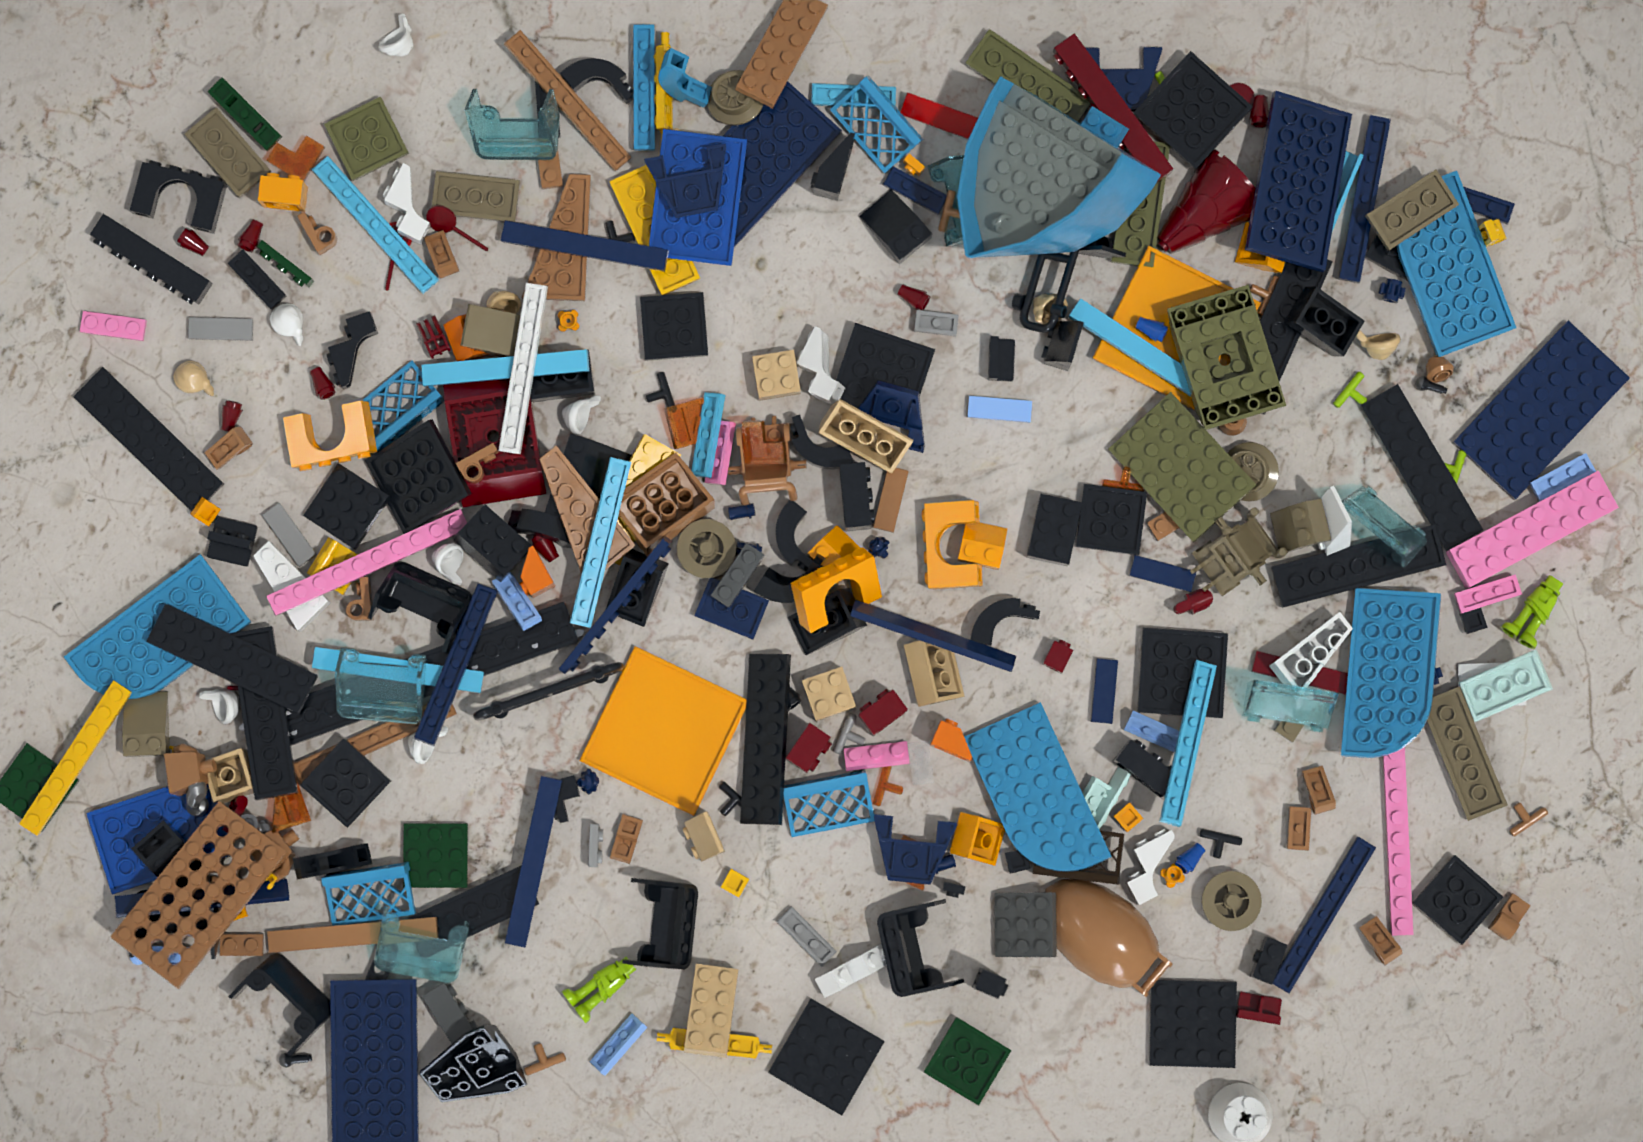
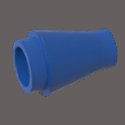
[1135,317,1168,342]
[1175,843,1205,874]

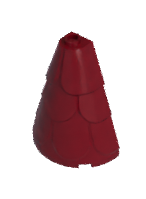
[1157,149,1256,254]

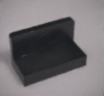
[988,336,1015,382]

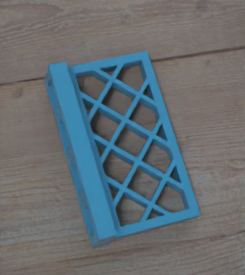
[830,76,924,173]
[362,361,445,452]
[784,770,874,837]
[321,862,416,926]

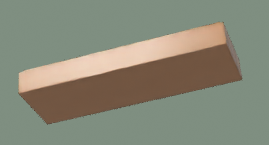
[873,468,909,533]

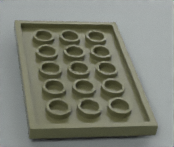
[1108,392,1257,542]

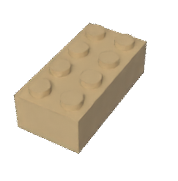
[684,964,738,1058]

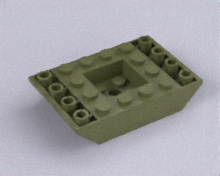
[1167,285,1287,430]

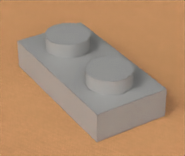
[914,310,959,337]
[588,824,603,867]

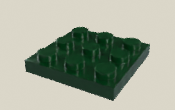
[0,743,80,832]
[403,824,468,888]
[924,1017,1012,1106]

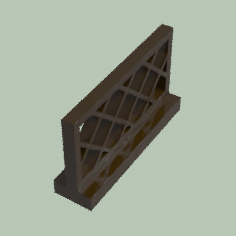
[1032,831,1125,885]

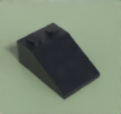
[811,132,855,201]
[859,189,932,265]
[1041,321,1084,371]
[606,549,669,627]
[788,588,867,655]

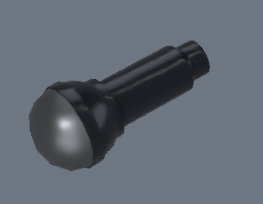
[1415,376,1448,394]
[279,1053,312,1068]

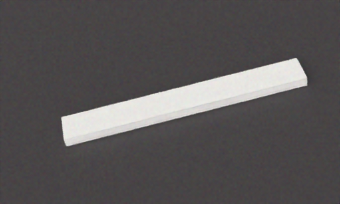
[498,283,548,454]

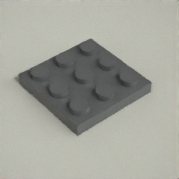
[995,892,1057,957]

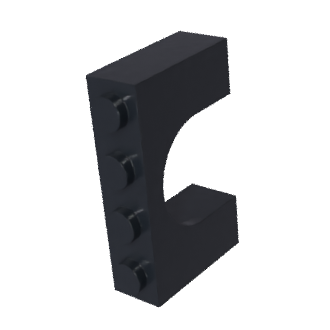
[130,160,227,234]

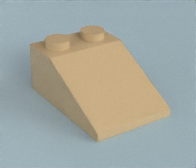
[682,811,725,862]

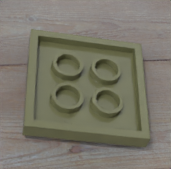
[324,96,409,181]

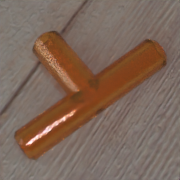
[1102,467,1145,492]
[873,766,903,806]

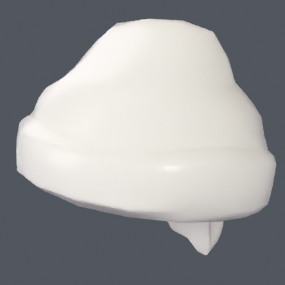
[378,14,414,57]
[270,303,303,346]
[562,395,601,435]
[432,543,464,586]
[199,689,241,725]
[408,726,448,764]

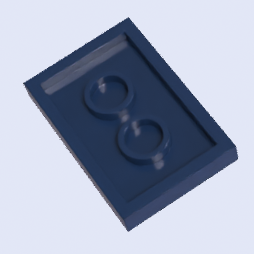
[694,578,769,640]

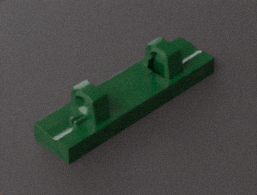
[208,77,282,152]

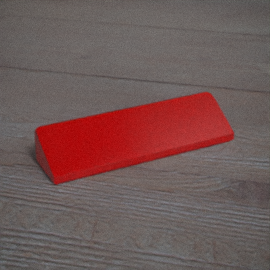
[901,92,978,139]

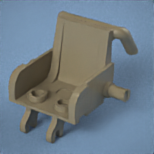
[1190,507,1287,596]

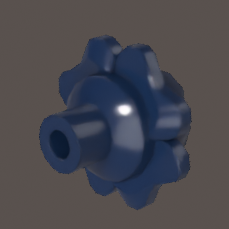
[868,537,890,559]
[577,769,599,795]

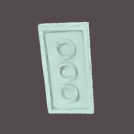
[1459,650,1553,722]

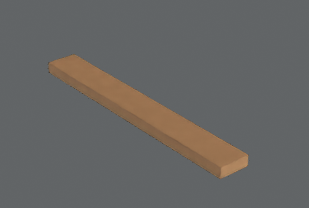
[504,30,631,172]
[294,703,457,783]
[267,917,439,953]

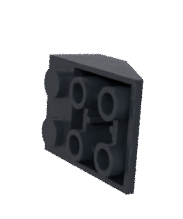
[131,820,202,888]

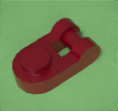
[221,795,248,833]

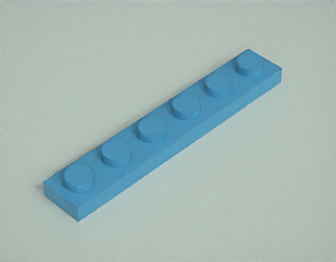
[633,24,655,151]

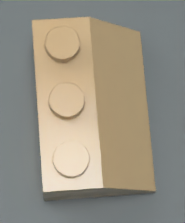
[904,640,965,707]

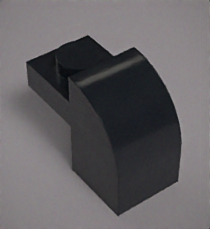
[554,775,580,823]

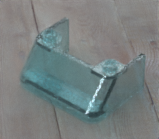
[464,89,560,160]

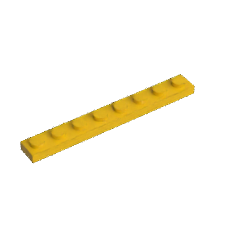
[19,680,133,836]

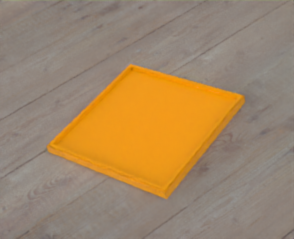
[1092,246,1261,411]
[579,646,747,816]

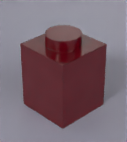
[1042,639,1074,674]

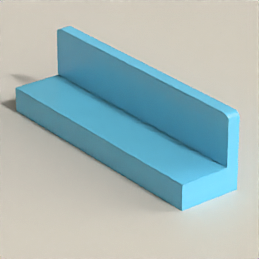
[1332,151,1364,231]

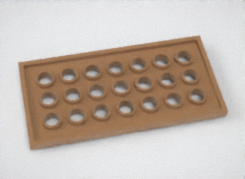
[110,801,287,990]

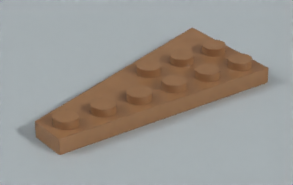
[521,174,591,301]
[539,445,636,573]

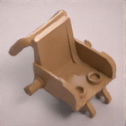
[728,416,807,505]

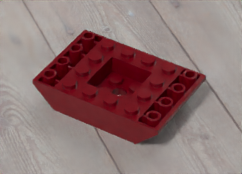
[443,379,547,508]

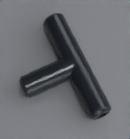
[605,220,635,242]
[646,372,677,414]
[719,782,742,816]
[1199,829,1243,859]

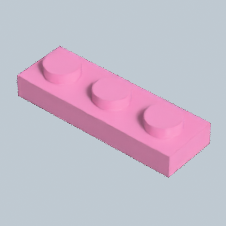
[80,311,147,341]
[704,421,736,485]
[1454,574,1522,614]
[844,741,910,771]

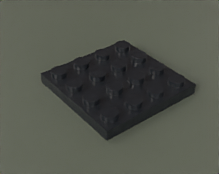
[1133,51,1253,170]
[836,323,935,430]
[365,419,472,534]
[1137,628,1228,718]
[1149,980,1237,1068]
[768,998,885,1116]

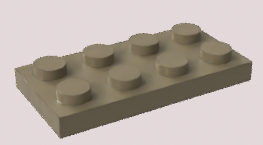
[185,107,272,199]
[1365,169,1459,251]
[432,171,520,222]

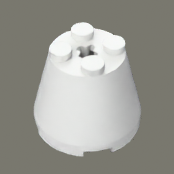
[1208,1083,1273,1142]

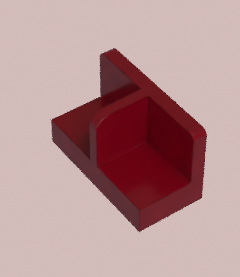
[1236,992,1282,1025]

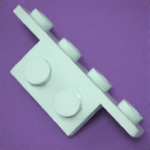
[1083,767,1131,830]

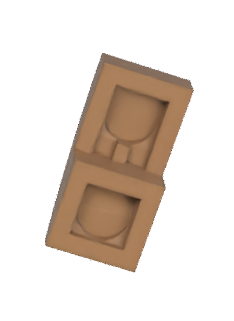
[610,814,643,864]

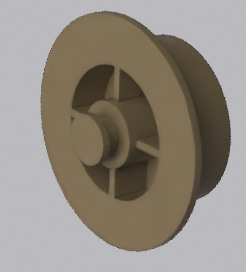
[707,70,764,125]
[1228,442,1279,501]
[677,519,736,578]
[1202,871,1262,931]

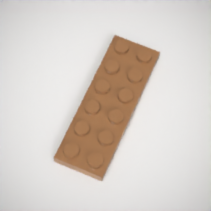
[735,0,828,108]

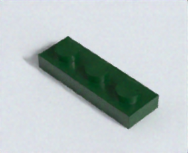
[257,240,314,288]

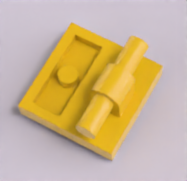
[307,537,358,595]

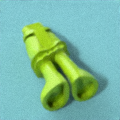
[1500,575,1563,649]
[561,957,636,1023]

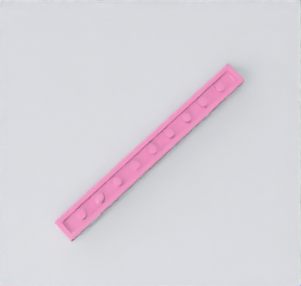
[266,509,467,616]
[1383,747,1413,936]

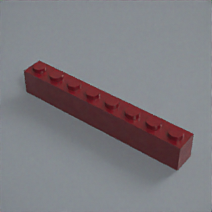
[1052,33,1173,183]

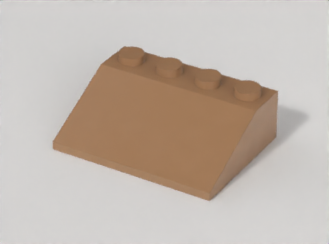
[618,453,715,557]

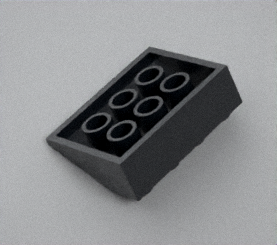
[545,433,632,517]

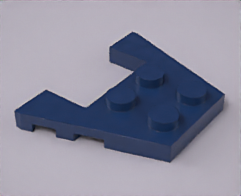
[1086,47,1162,111]
[644,143,726,218]
[857,380,925,453]
[874,814,957,885]

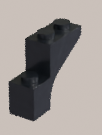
[326,311,378,390]

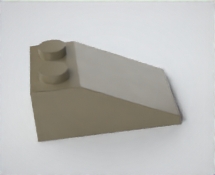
[460,304,521,357]
[1270,499,1331,553]
[122,691,170,757]

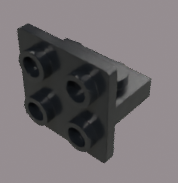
[207,517,258,567]

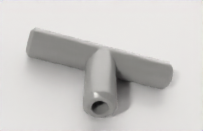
[833,713,865,754]

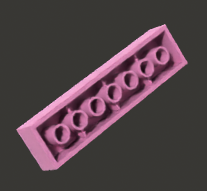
[1446,471,1619,589]

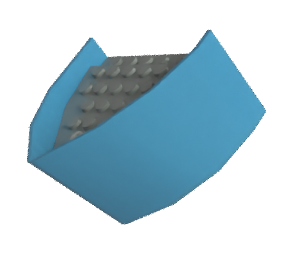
[957,76,1161,258]

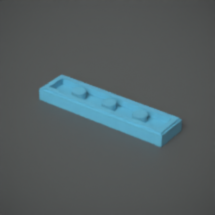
[811,83,896,108]
[691,392,725,478]

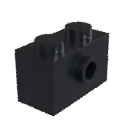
[1250,937,1287,985]

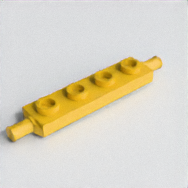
[654,32,673,142]
[657,1028,772,1059]

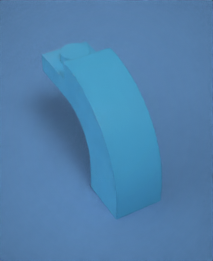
[658,48,712,108]

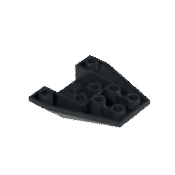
[420,1025,527,1102]

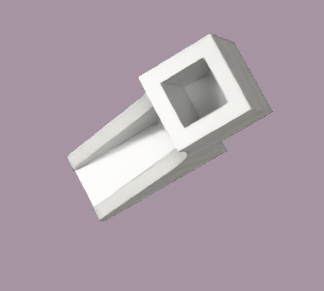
[383,163,430,245]
[796,326,845,405]
[1126,828,1174,905]
[815,943,886,998]

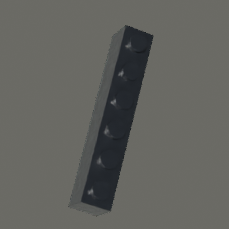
[90,213,213,305]

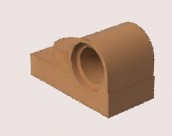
[297,212,338,255]
[424,230,460,279]
[205,426,253,470]
[456,443,499,483]
[346,577,374,621]
[1302,765,1336,815]
[1488,893,1531,941]
[1359,916,1403,966]

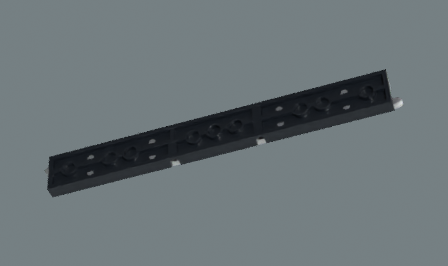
[239,602,585,746]

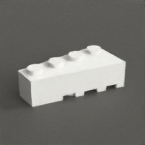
[254,541,331,632]
[1269,612,1353,699]

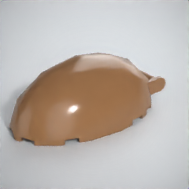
[1044,879,1173,997]

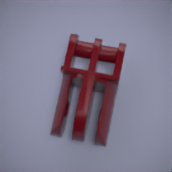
[416,315,451,359]
[1174,589,1213,615]

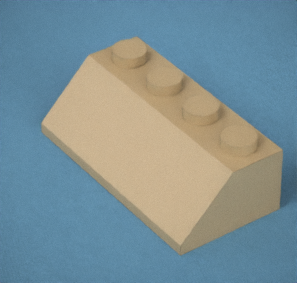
[818,399,913,474]

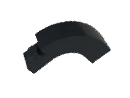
[560,58,634,104]
[790,414,854,470]
[776,500,813,572]
[508,508,571,548]
[754,554,825,603]
[970,598,1040,646]
[293,843,372,880]

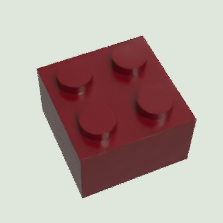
[858,689,908,736]
[786,723,832,773]

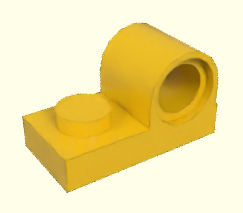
[1478,219,1507,248]

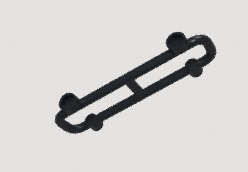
[1012,249,1080,333]
[473,662,624,721]

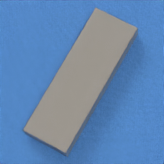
[188,317,253,341]
[262,503,317,567]
[777,906,837,967]

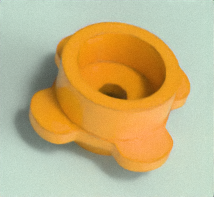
[557,310,579,332]
[1160,863,1185,888]

